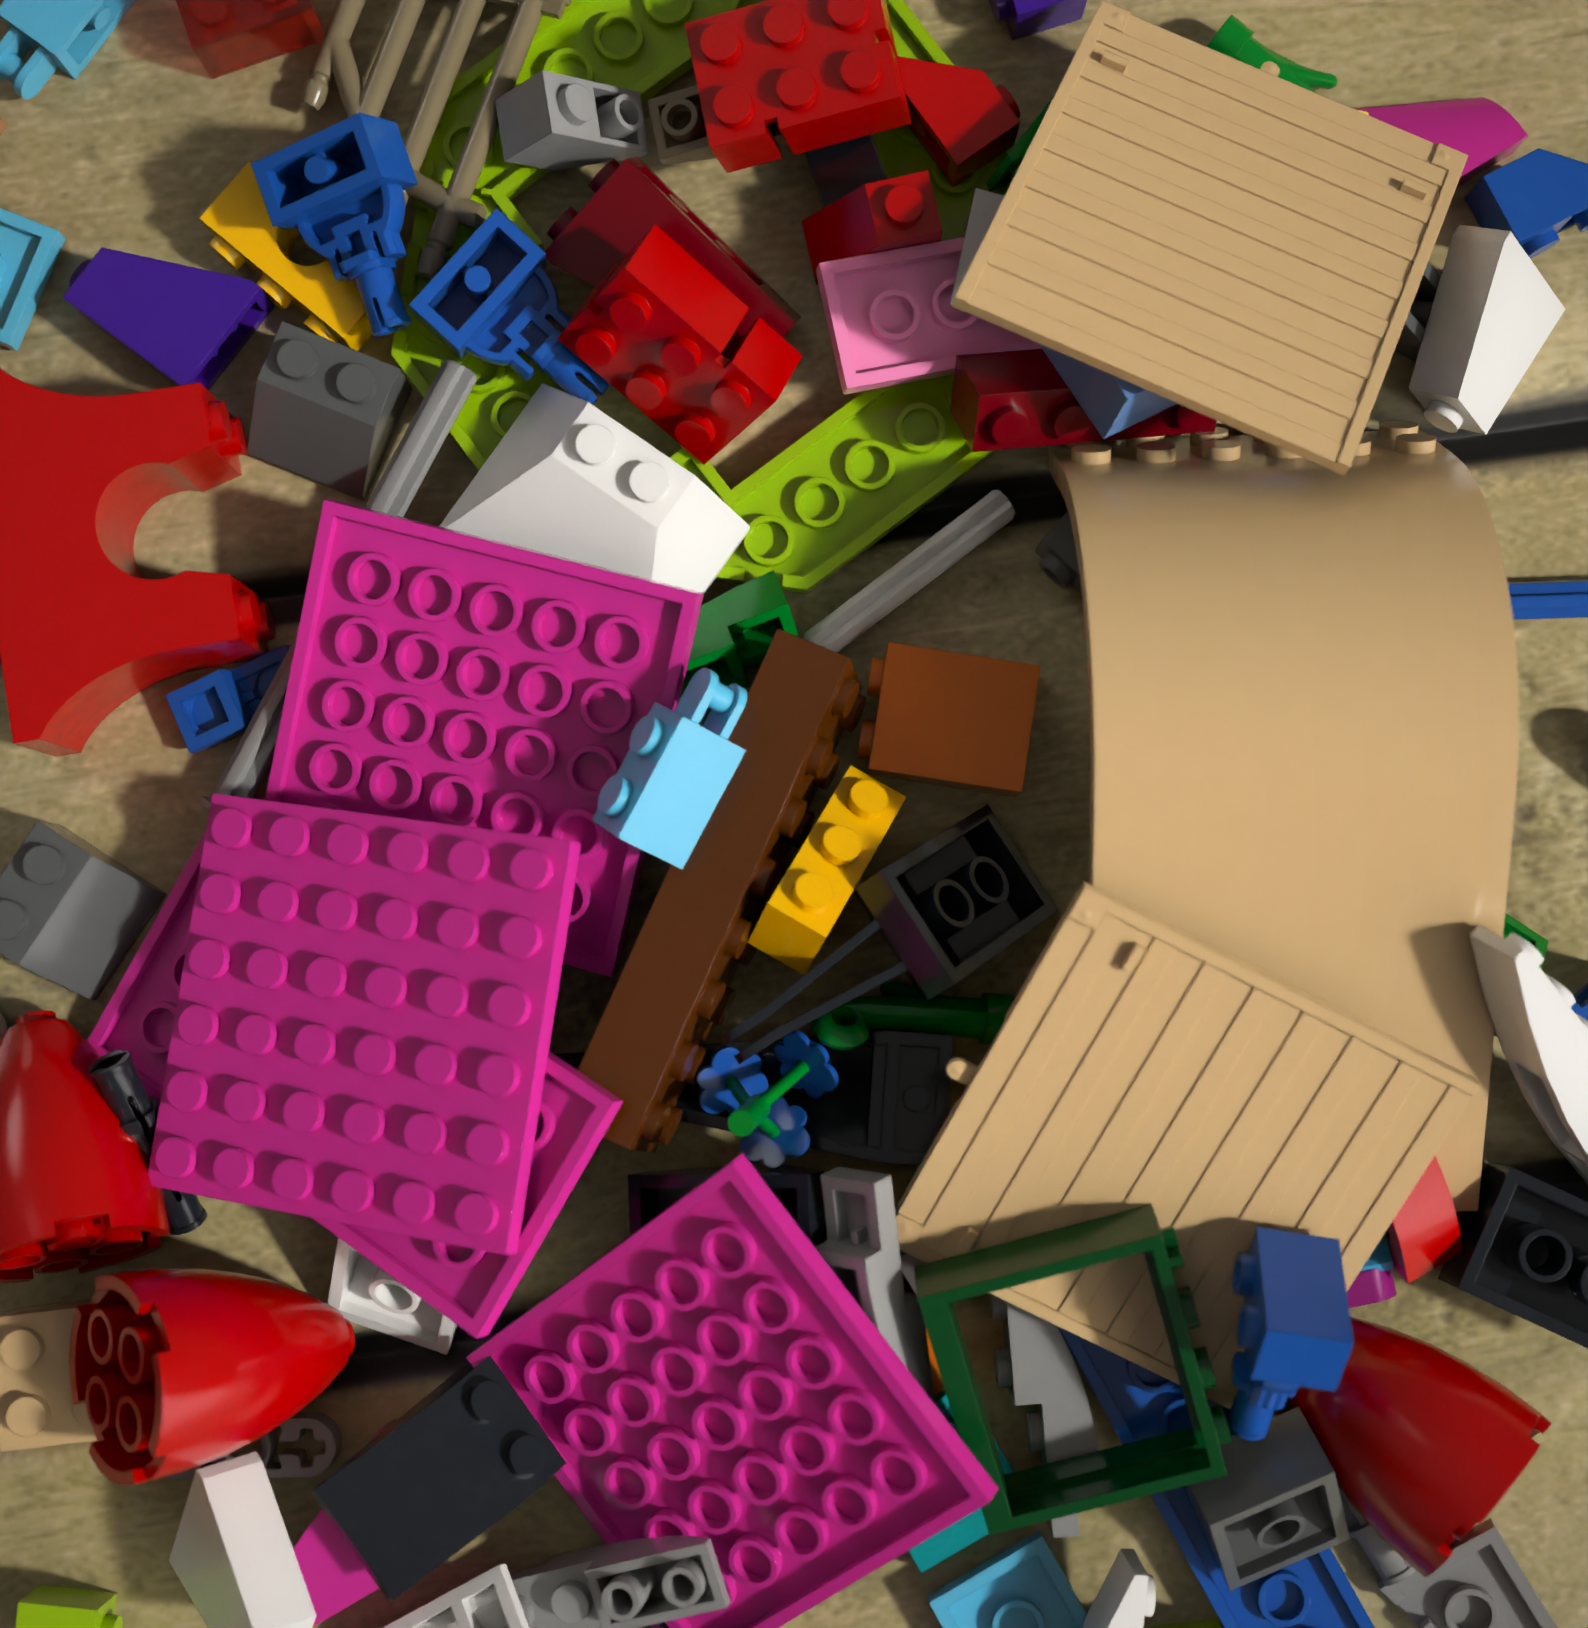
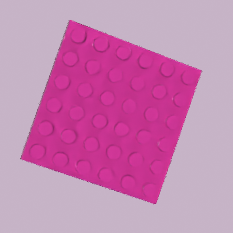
[265,500,704,977]
[148,793,581,1255]
[466,1153,998,1628]

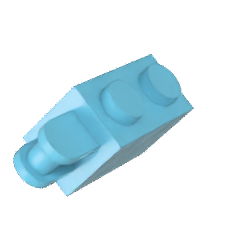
[0,0,137,100]
[592,668,747,869]

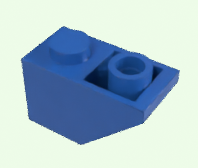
[1465,148,1588,259]

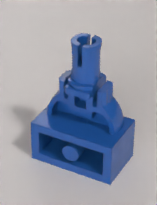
[251,112,418,336]
[409,208,610,405]
[1228,1227,1354,1441]

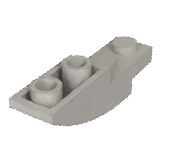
[815,1167,934,1403]
[989,1293,1098,1538]
[510,1536,731,1628]

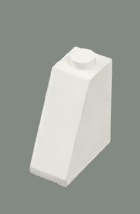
[1409,225,1565,434]
[169,1451,316,1628]

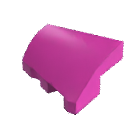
[1356,97,1528,185]

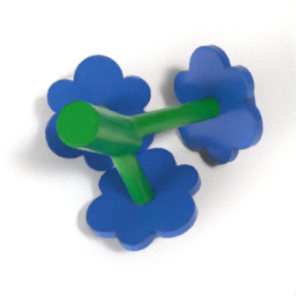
[696,1030,839,1170]

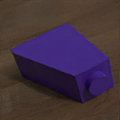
[63,247,275,391]

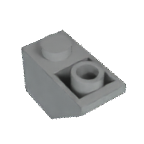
[495,70,649,171]

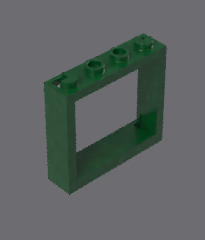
[914,1204,1232,1535]

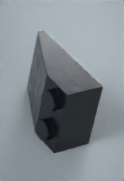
[1438,1161,1588,1348]
[311,1356,566,1601]

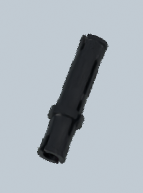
[89,1050,207,1235]

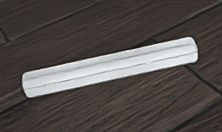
[804,490,1016,653]

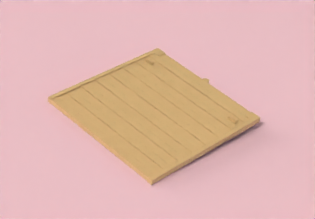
[952,0,1469,476]
[895,882,1481,1409]

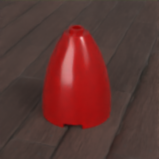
[0,1011,170,1283]
[69,1269,355,1486]
[1287,1317,1552,1577]

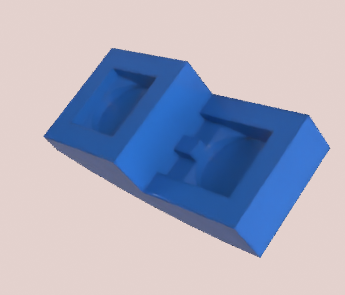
[165,644,291,753]

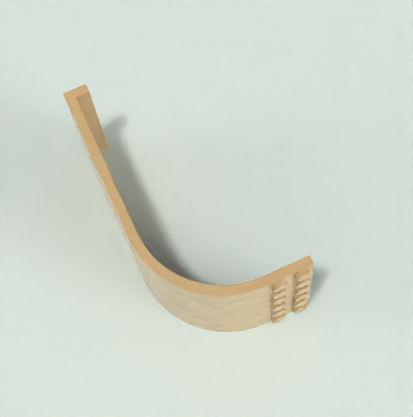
[1047,420,1519,1211]

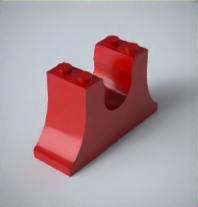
[0,367,276,757]

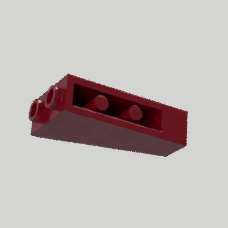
[544,156,802,359]

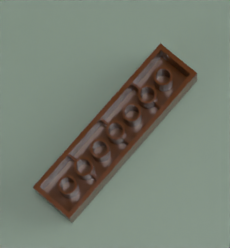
[578,629,866,1153]

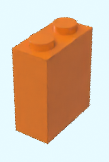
[857,642,1041,797]

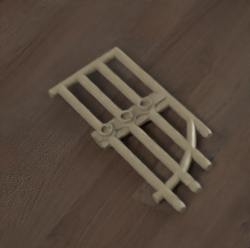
[300,0,571,280]

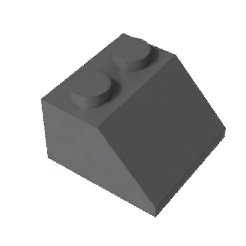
[247,321,413,502]
[0,821,167,1000]
[1185,1407,1350,1591]

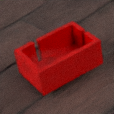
[685,0,912,173]
[557,224,803,465]

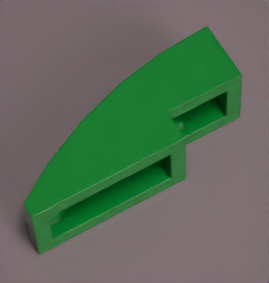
[680,570,799,699]

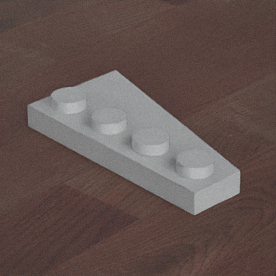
[1377,1518,1558,1628]

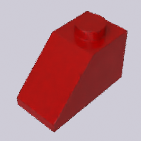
[896,56,1020,187]
[801,170,943,285]

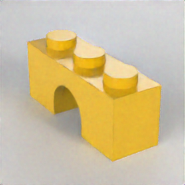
[199,161,402,351]
[747,765,906,975]

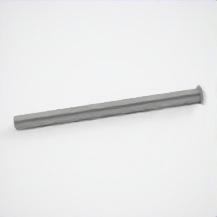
[199,360,477,810]

